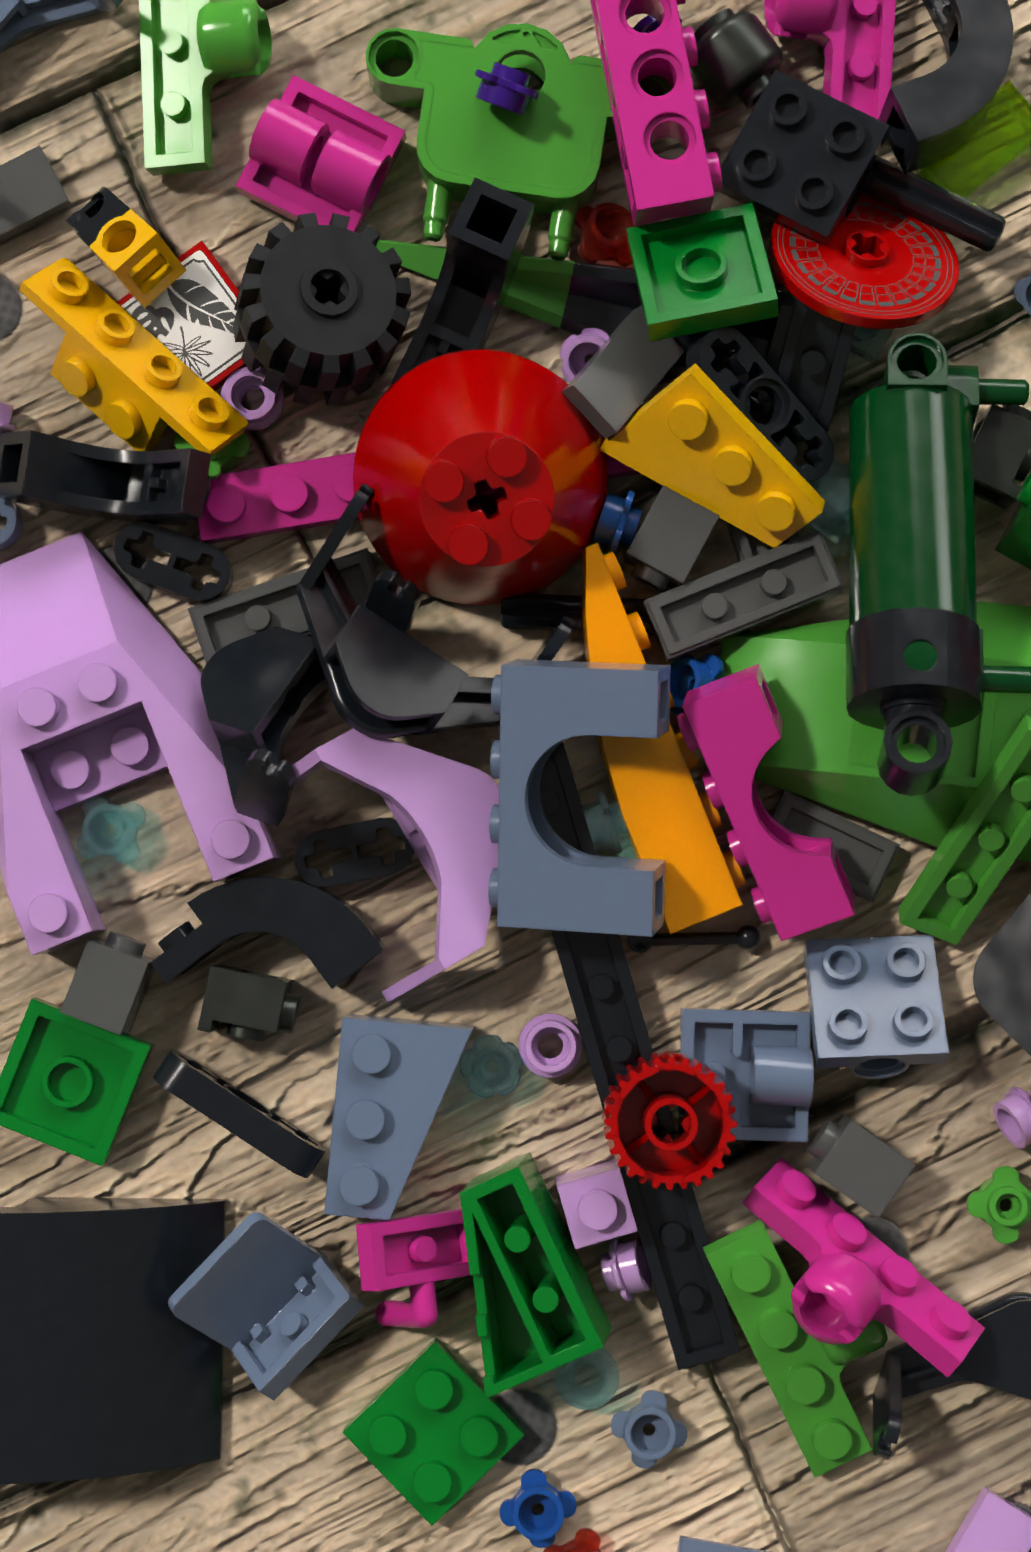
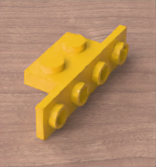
[19,258,248,456]

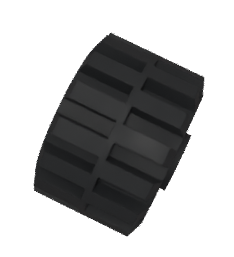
[233,212,411,406]

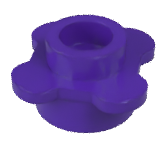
[475,62,539,116]

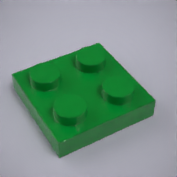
[626,203,779,342]
[0,997,154,1166]
[342,1337,525,1526]

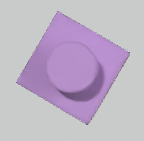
[555,1159,638,1249]

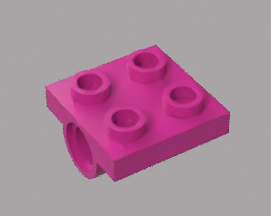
[236,75,407,234]

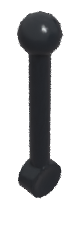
[628,925,761,953]

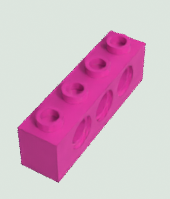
[590,0,723,226]

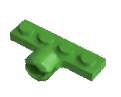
[139,0,272,176]
[702,1219,888,1478]

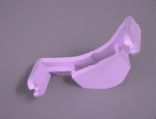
[292,728,499,1002]

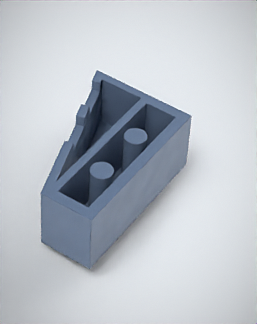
[324,1014,474,1220]

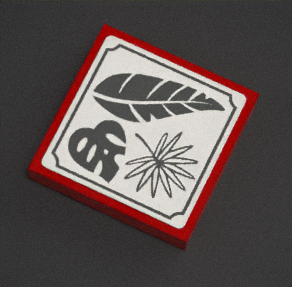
[116,240,247,391]

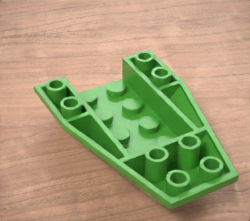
[719,601,1031,862]

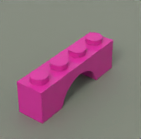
[677,664,855,941]

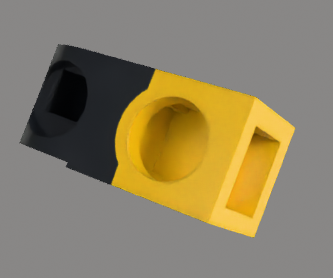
[66,186,187,309]

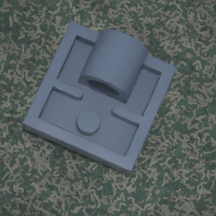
[803,935,949,1079]
[677,1008,814,1142]

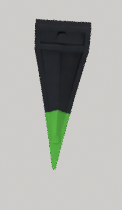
[376,240,856,432]

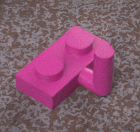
[356,1209,470,1328]

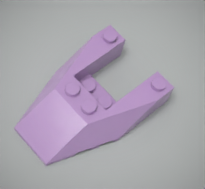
[0,532,281,955]

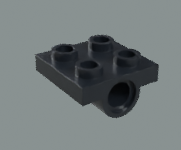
[720,70,890,245]

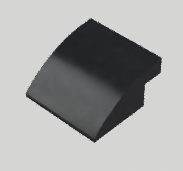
[0,1197,226,1484]

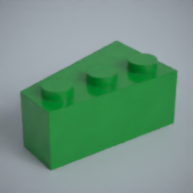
[460,1152,612,1399]

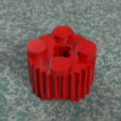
[602,1052,737,1190]

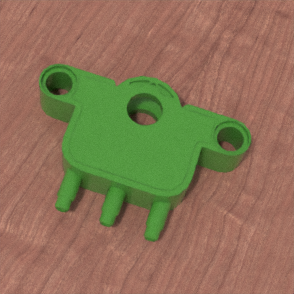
[366,23,672,260]

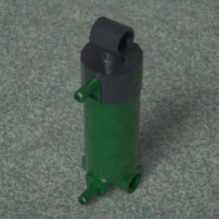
[846,332,1031,796]

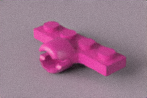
[764,0,896,119]
[742,1158,985,1378]

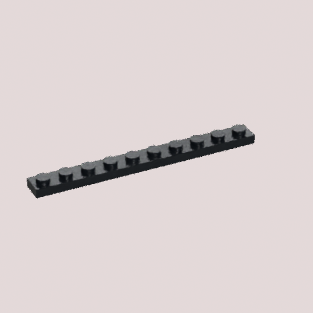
[540,742,740,1370]

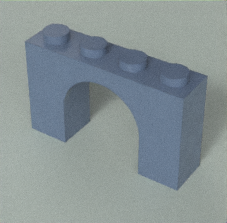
[488,659,671,937]

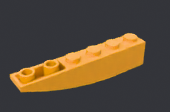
[582,543,746,934]

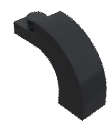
[878,0,1013,174]
[391,177,535,385]
[0,430,212,525]
[150,877,387,989]

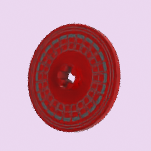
[769,192,959,329]

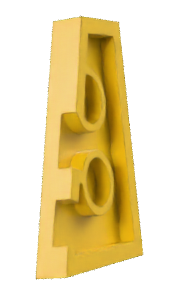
[599,363,825,548]

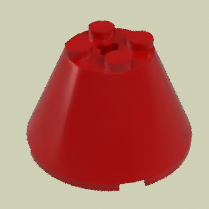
[353,349,608,605]

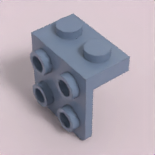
[168,1212,364,1401]

